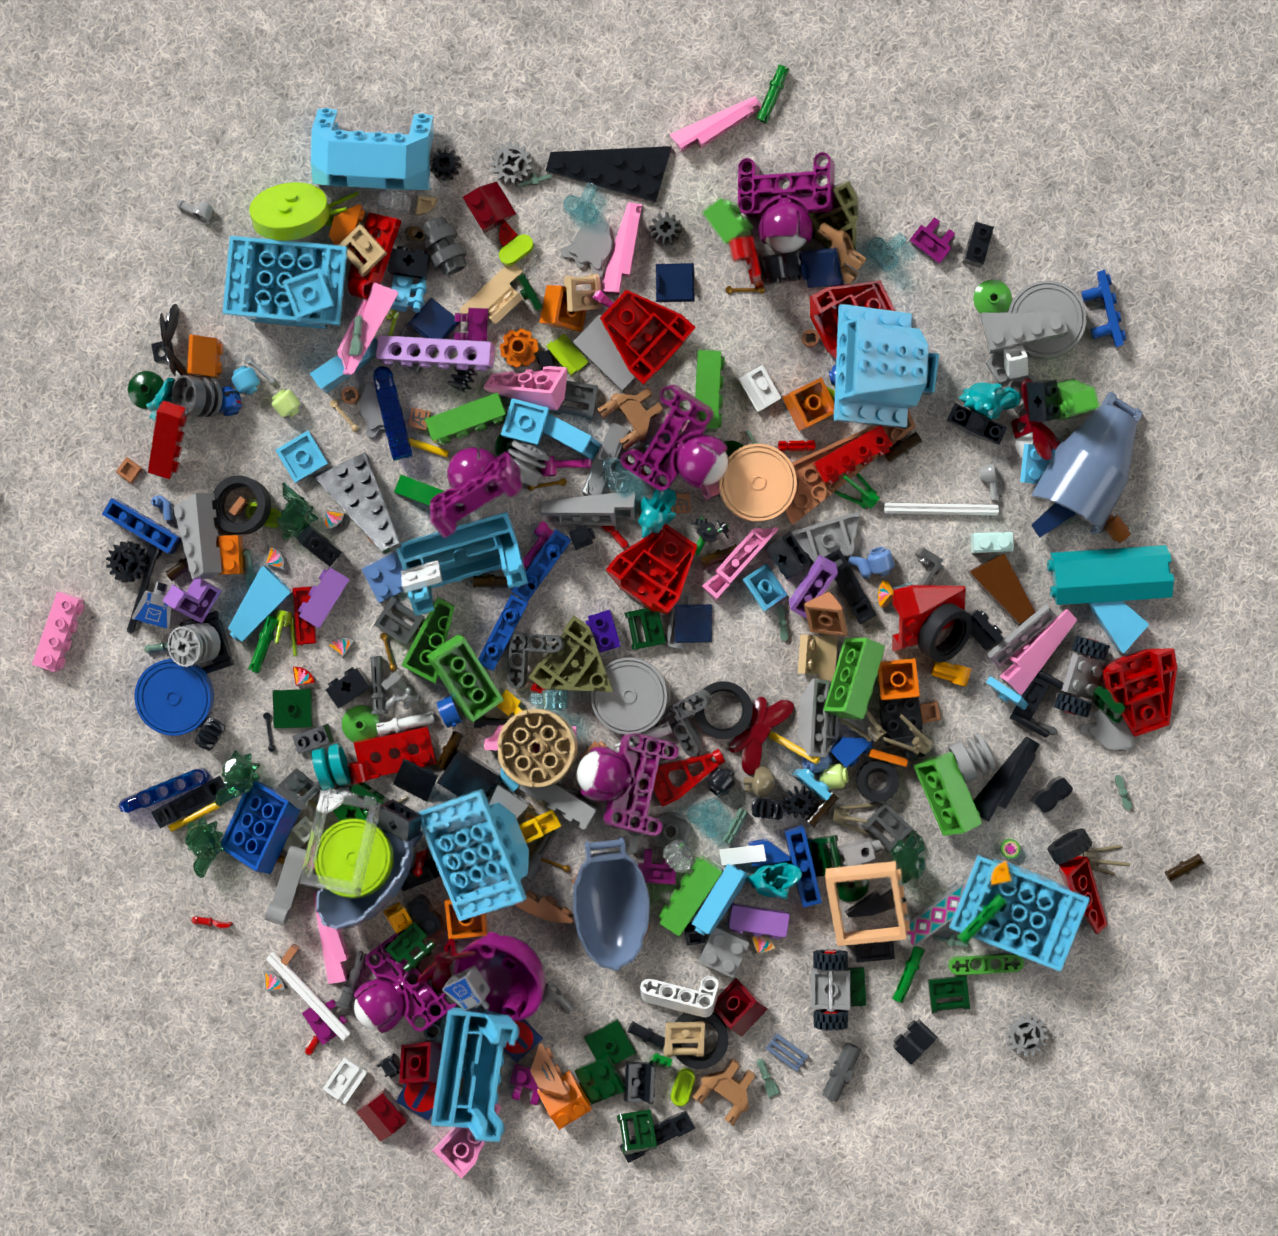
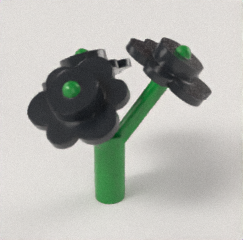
[691,517,730,555]

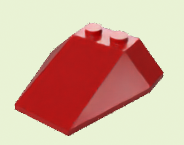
[810,280,896,358]
[600,290,696,385]
[605,524,697,614]
[892,585,966,652]
[1103,648,1177,737]

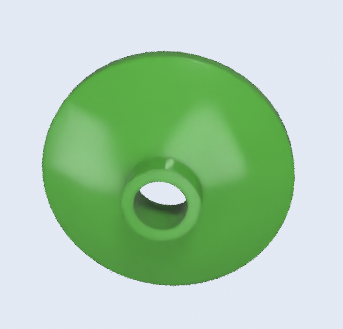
[973,280,1012,314]
[342,705,380,742]

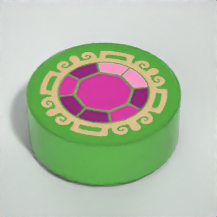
[1000,839,1020,858]

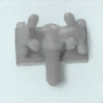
[381,668,420,710]

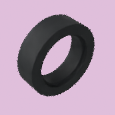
[212,475,271,535]
[918,603,972,663]
[694,681,753,739]
[672,1012,728,1069]

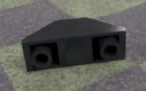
[946,403,1008,445]

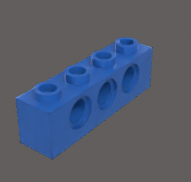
[102,498,182,554]
[784,825,822,907]

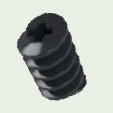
[447,353,478,394]

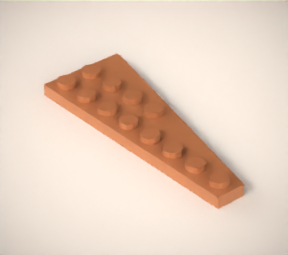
[785,410,916,525]

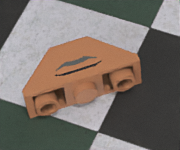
[530,1044,571,1100]

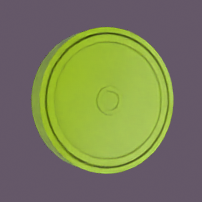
[249,182,329,241]
[314,819,394,898]

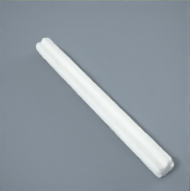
[884,503,999,515]
[267,952,350,1040]

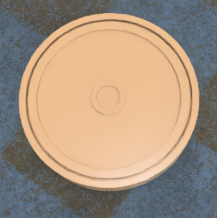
[718,444,797,522]

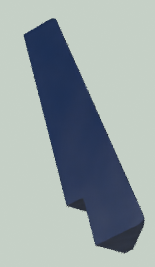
[1032,502,1077,538]

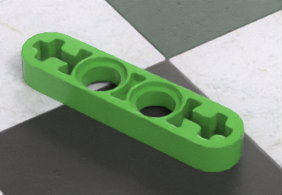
[948,953,1024,975]

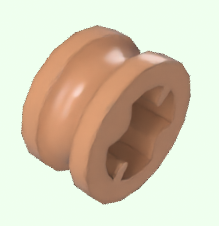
[802,329,819,347]
[341,386,360,404]

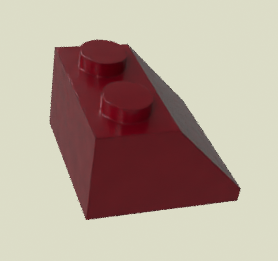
[462,181,516,234]
[714,978,768,1037]
[399,1042,443,1085]
[356,1088,409,1142]

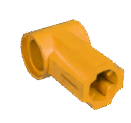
[931,661,972,687]

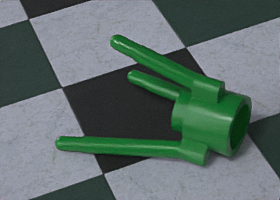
[834,473,880,509]

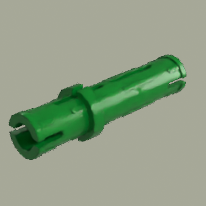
[756,64,790,124]
[248,616,279,673]
[958,894,1007,945]
[892,946,926,1003]

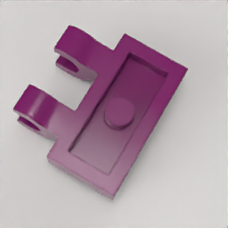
[909,217,956,264]
[454,307,488,342]
[638,848,676,884]
[302,999,347,1045]
[510,1063,540,1105]

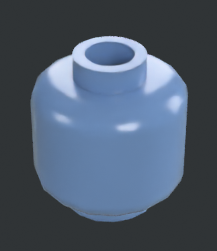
[867,547,895,577]
[802,753,832,773]

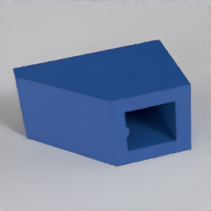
[830,737,874,768]
[748,839,790,869]

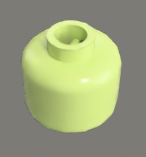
[272,389,300,418]
[819,764,849,790]

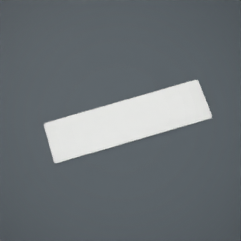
[719,845,766,866]

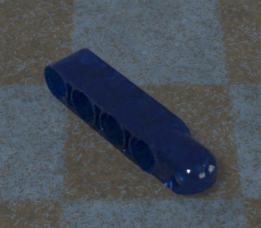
[373,366,413,461]
[118,768,210,813]

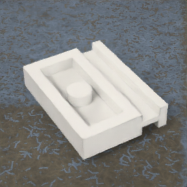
[738,365,781,413]
[401,560,442,593]
[323,1056,368,1104]

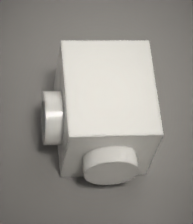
[1003,345,1028,379]

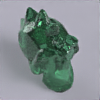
[277,482,318,540]
[216,750,260,807]
[185,817,224,878]
[890,830,926,884]

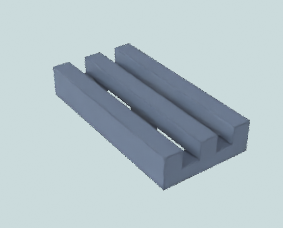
[766,1033,808,1071]

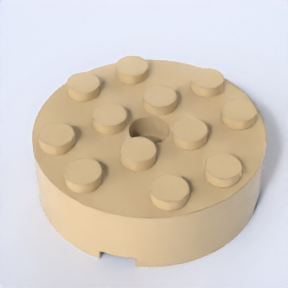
[497,709,578,787]

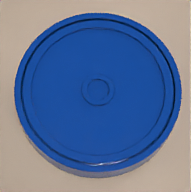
[134,658,214,736]

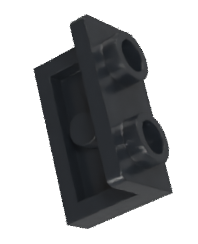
[970,610,1004,650]
[854,941,895,963]
[624,1062,656,1104]

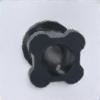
[377,1053,400,1079]

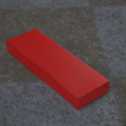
[292,586,317,645]

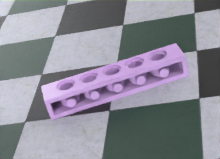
[376,335,495,371]

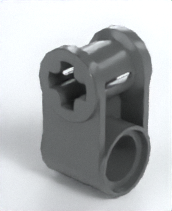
[424,1005,447,1040]

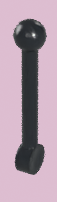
[263,712,275,752]

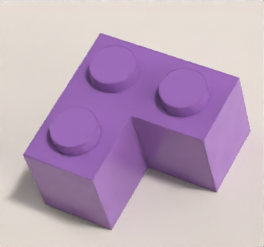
[163,579,222,623]

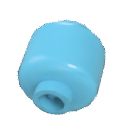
[231,365,260,395]

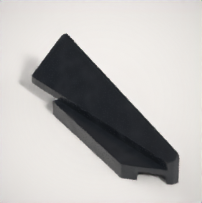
[973,737,1040,822]

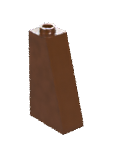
[968,553,1036,624]

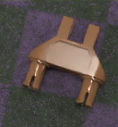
[818,222,867,285]
[597,388,663,450]
[693,1058,755,1126]

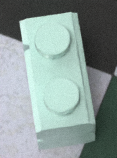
[971,532,1013,553]

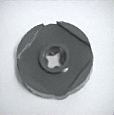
[652,812,690,851]

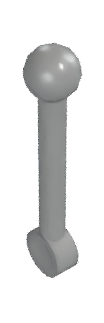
[245,356,277,385]

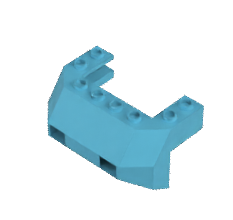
[311,108,434,190]
[396,511,528,616]
[431,1007,519,1142]

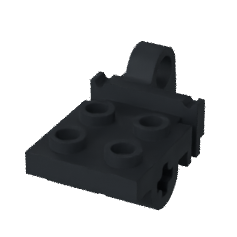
[879,697,926,761]

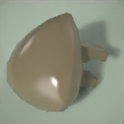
[743,766,775,798]

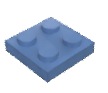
[362,552,404,603]

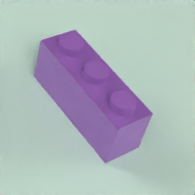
[789,555,838,619]
[298,567,350,629]
[728,903,790,940]

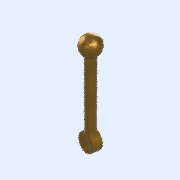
[725,286,765,294]
[527,478,567,491]
[380,633,396,672]
[541,858,571,872]

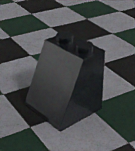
[437,748,500,799]

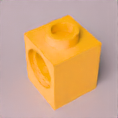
[383,902,413,933]

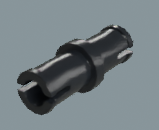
[628,1021,665,1049]

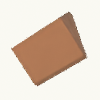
[804,591,848,636]

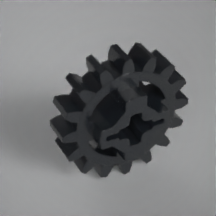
[106,541,149,583]

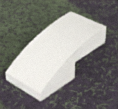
[283,816,319,853]

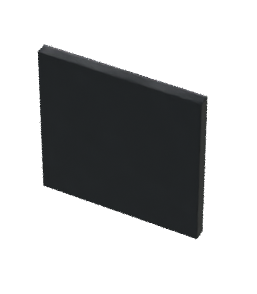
[393,759,438,802]

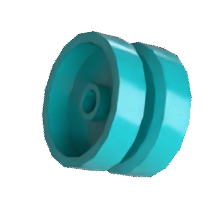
[312,743,351,791]

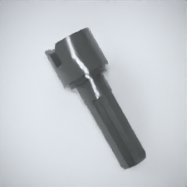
[526,830,556,880]

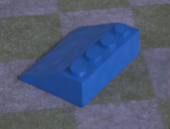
[219,778,301,874]

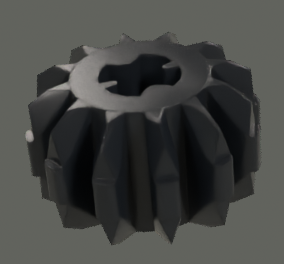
[430,147,462,181]
[195,718,225,751]
[783,786,816,818]
[751,798,784,820]

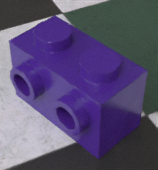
[585,610,621,653]

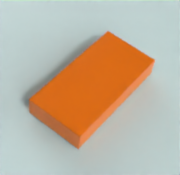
[867,748,908,767]

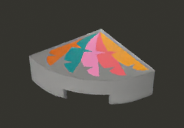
[323,510,345,529]
[265,546,285,569]
[327,637,354,656]
[264,971,286,991]

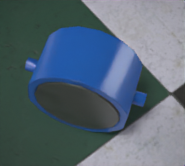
[436,696,463,728]

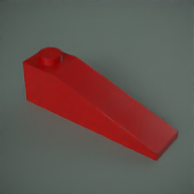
[1058,856,1108,934]

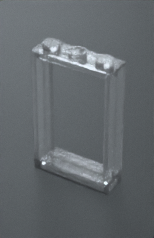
[299,789,382,896]

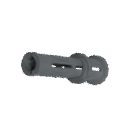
[370,656,388,714]
[335,951,368,1010]

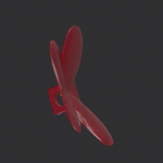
[1011,378,1060,460]
[729,697,794,775]
[417,938,478,994]

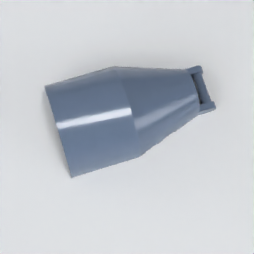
[1031,392,1143,534]

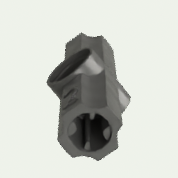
[822,1042,861,1102]

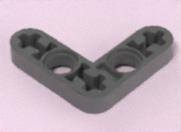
[508,633,565,689]
[665,690,712,757]

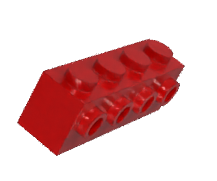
[148,401,187,479]
[812,425,893,485]

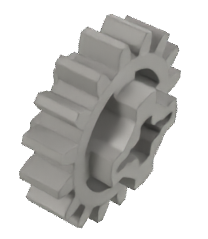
[491,141,533,185]
[1005,1013,1048,1057]

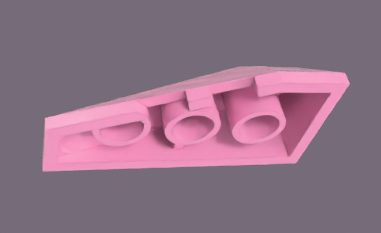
[484,366,568,411]
[431,1103,501,1179]

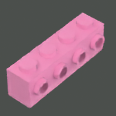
[32,592,84,672]

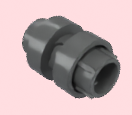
[422,216,467,276]

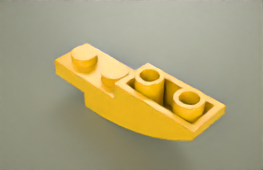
[518,809,562,844]

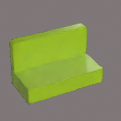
[546,334,588,377]

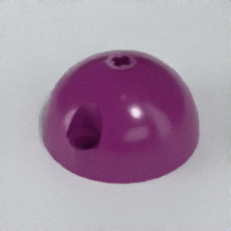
[454,932,545,1021]

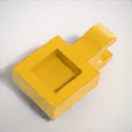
[497,689,524,716]

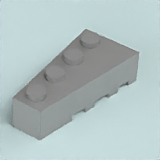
[980,313,1068,354]
[173,493,222,580]
[519,781,597,830]

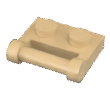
[338,224,387,277]
[564,274,602,311]
[664,1022,705,1057]

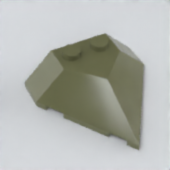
[808,181,859,251]
[528,615,613,692]

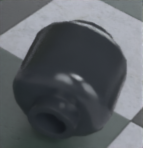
[707,768,736,797]

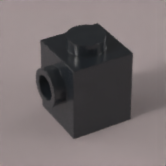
[568,525,596,551]

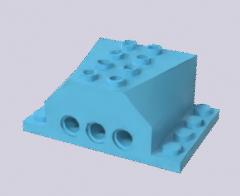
[222,236,348,329]
[834,304,928,429]
[418,789,529,921]
[949,855,1089,971]

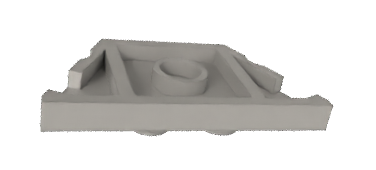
[791,511,860,562]

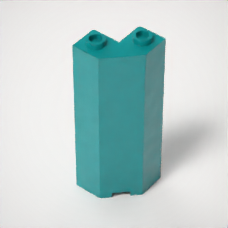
[1047,545,1174,605]

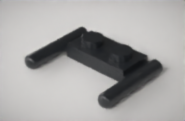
[179,611,234,674]
[1009,670,1071,738]

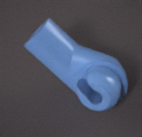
[151,495,174,521]
[848,555,872,579]

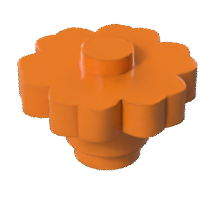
[500,328,539,368]

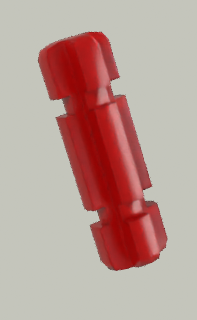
[778,440,816,451]

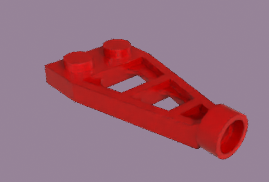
[653,749,725,807]

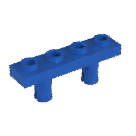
[1081,270,1126,348]
[512,528,572,602]
[478,594,528,671]

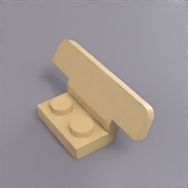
[460,264,523,325]
[798,633,838,683]

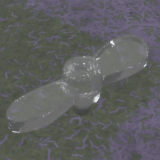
[826,528,853,557]

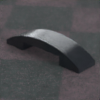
[824,548,877,625]
[151,775,229,829]
[619,1111,696,1163]

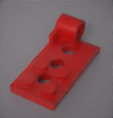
[347,212,401,300]
[729,237,764,288]
[347,726,437,784]

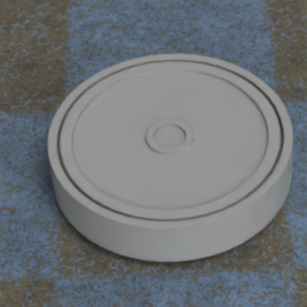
[1008,281,1086,360]
[591,658,669,735]

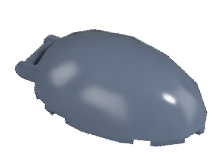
[316,820,423,930]
[573,837,650,971]

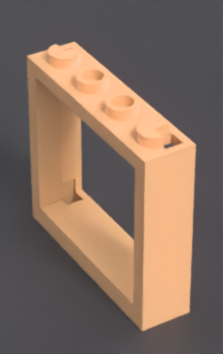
[825,861,910,946]

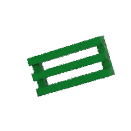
[649,1053,673,1069]

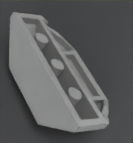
[798,678,839,758]

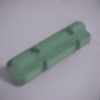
[723,808,748,844]

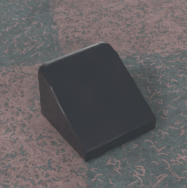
[684,922,706,946]

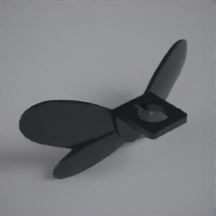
[151,304,191,376]

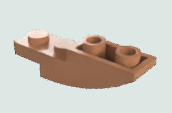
[514,882,574,923]

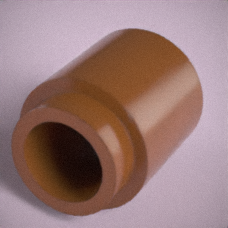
[1103,514,1131,543]

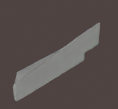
[540,491,636,526]

